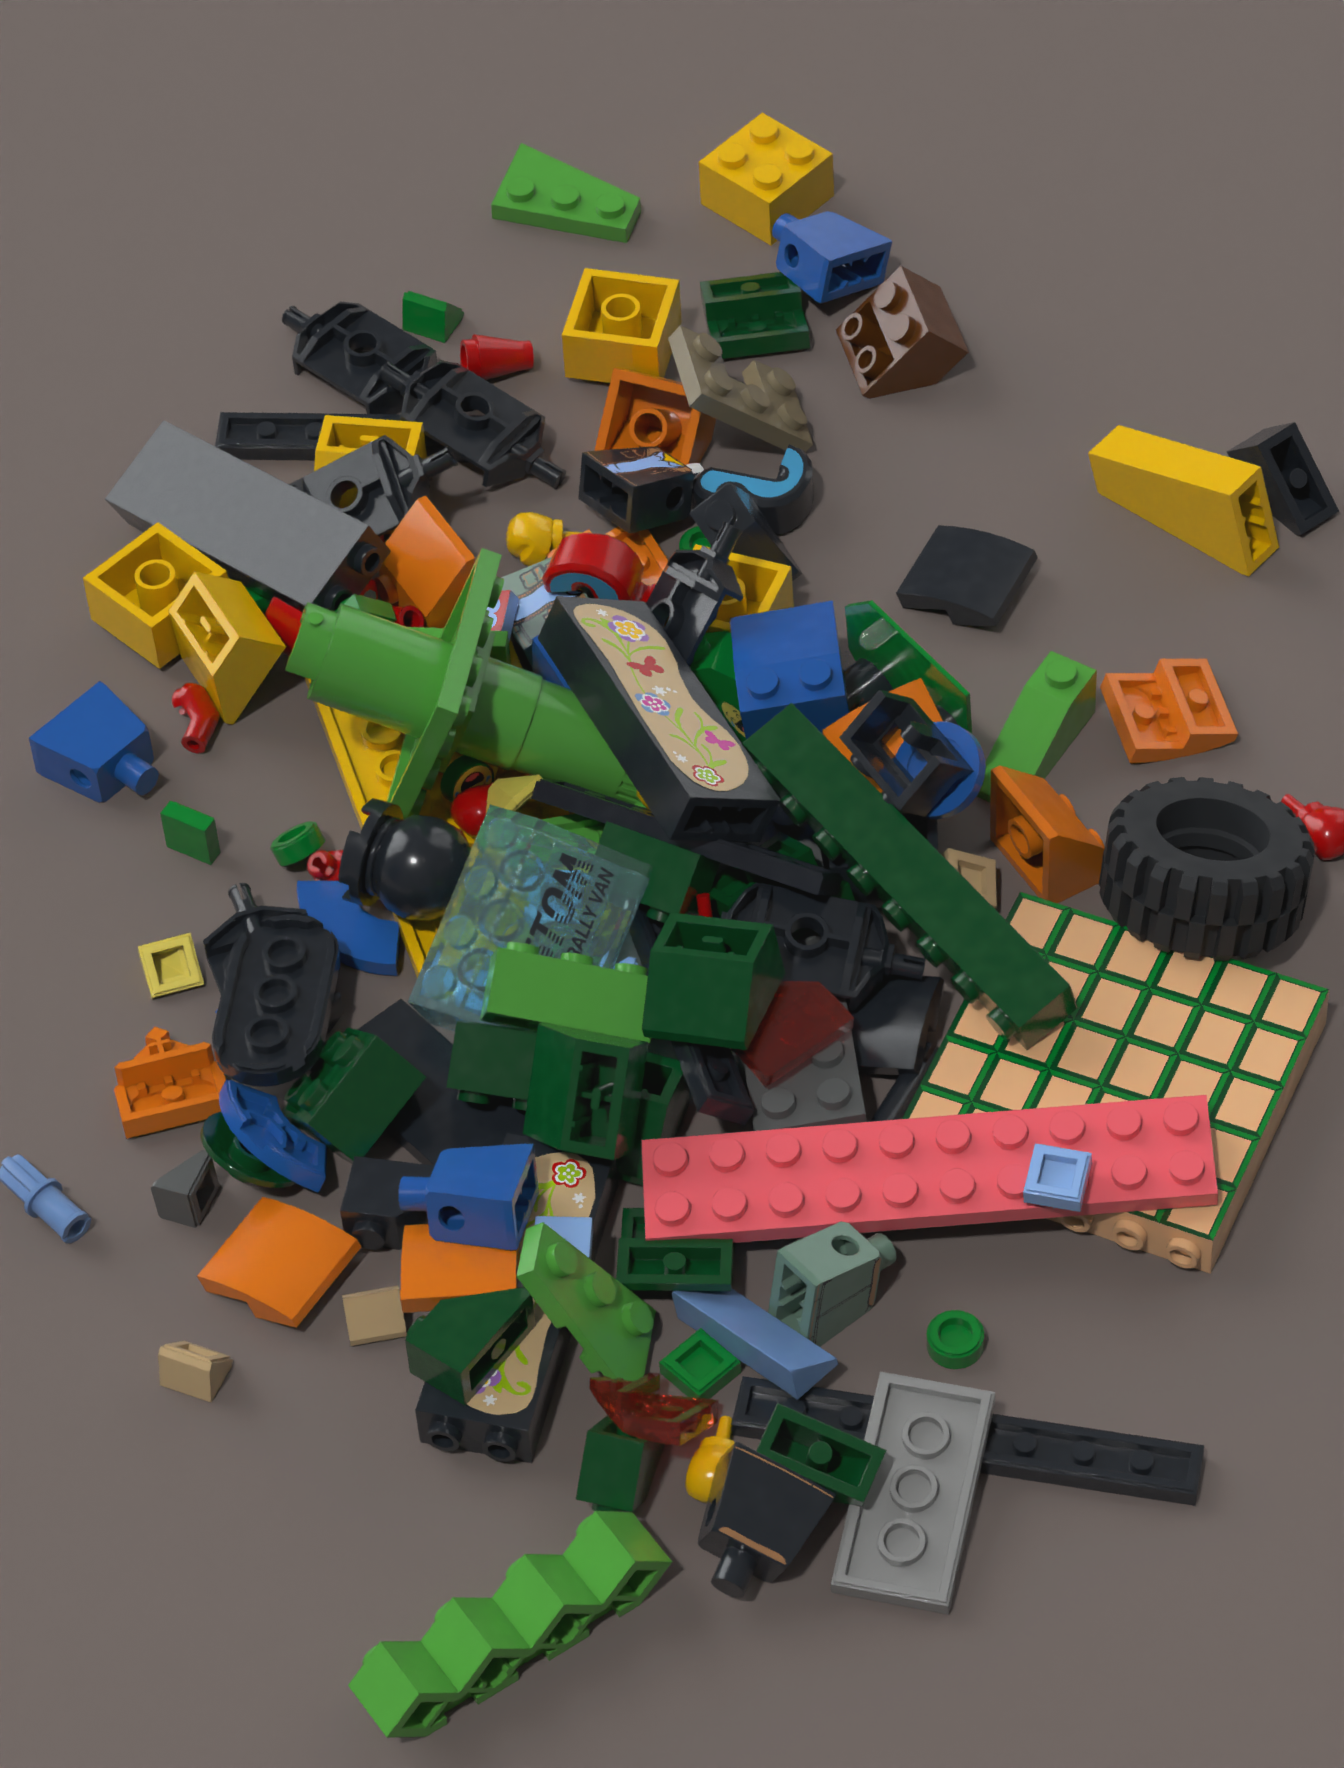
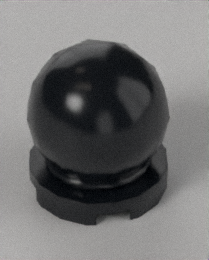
[338,798,476,921]

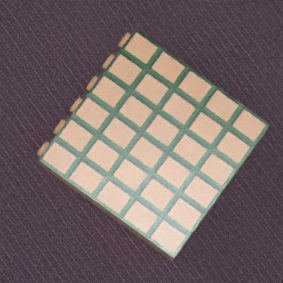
[902,892,1329,1274]

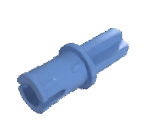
[0,1154,91,1243]

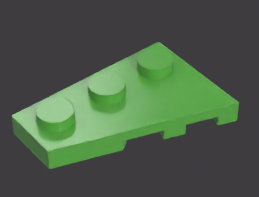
[491,143,641,243]
[516,1222,656,1411]

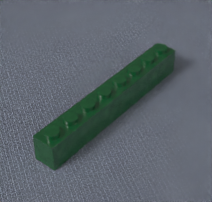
[742,703,1078,1051]

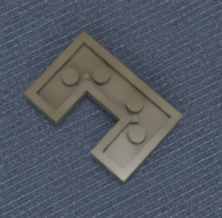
[668,325,813,452]

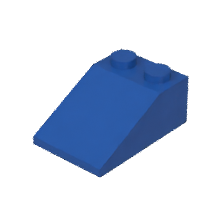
[730,600,850,739]

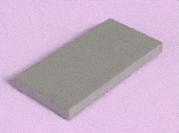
[831,1371,996,1615]

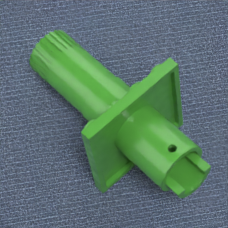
[285,548,641,819]

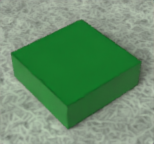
[160,801,221,865]
[659,1328,741,1407]

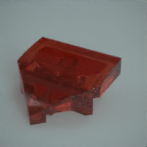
[731,981,854,1088]
[589,1372,719,1446]

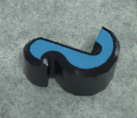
[693,444,814,535]

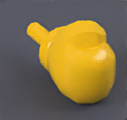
[506,512,582,566]
[685,1416,735,1503]

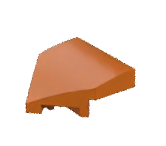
[114,1027,226,1139]

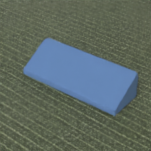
[672,1289,838,1399]

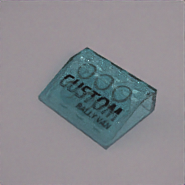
[408,805,653,1031]

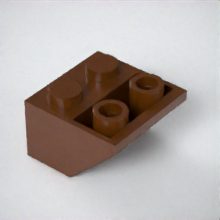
[836,266,969,399]

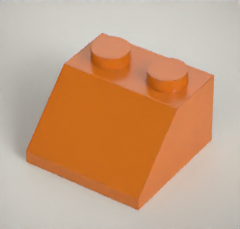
[594,368,716,464]
[375,495,476,628]
[990,765,1105,903]

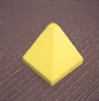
[484,775,543,832]
[138,933,204,999]

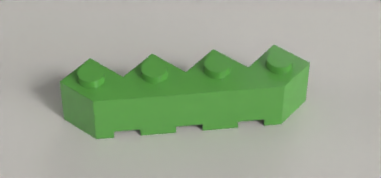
[348,1511,672,1738]

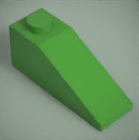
[977,651,1097,802]

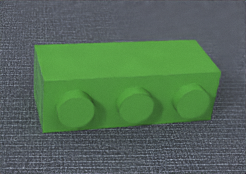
[480,942,651,1045]

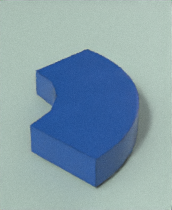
[297,881,401,976]
[219,1079,327,1192]

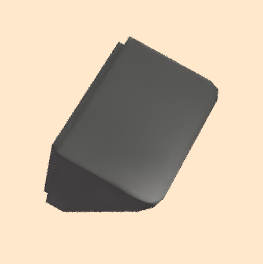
[151,1150,220,1228]

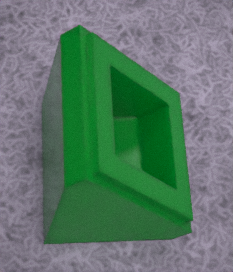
[402,291,464,343]

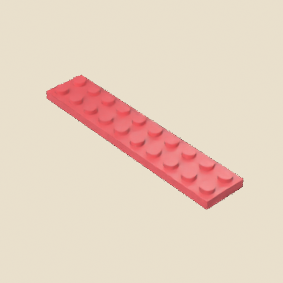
[641,1095,1218,1243]

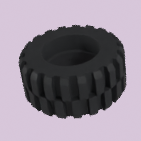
[1099,777,1315,961]

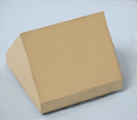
[342,1285,407,1346]
[158,1341,233,1403]

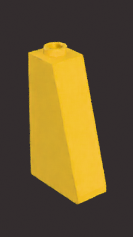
[1088,425,1279,576]

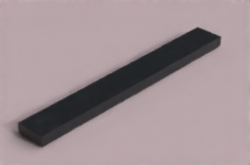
[731,1376,1204,1506]

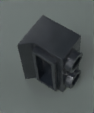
[839,689,974,817]

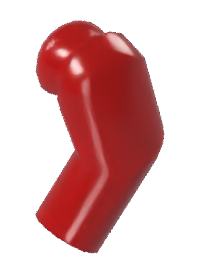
[172,683,220,754]

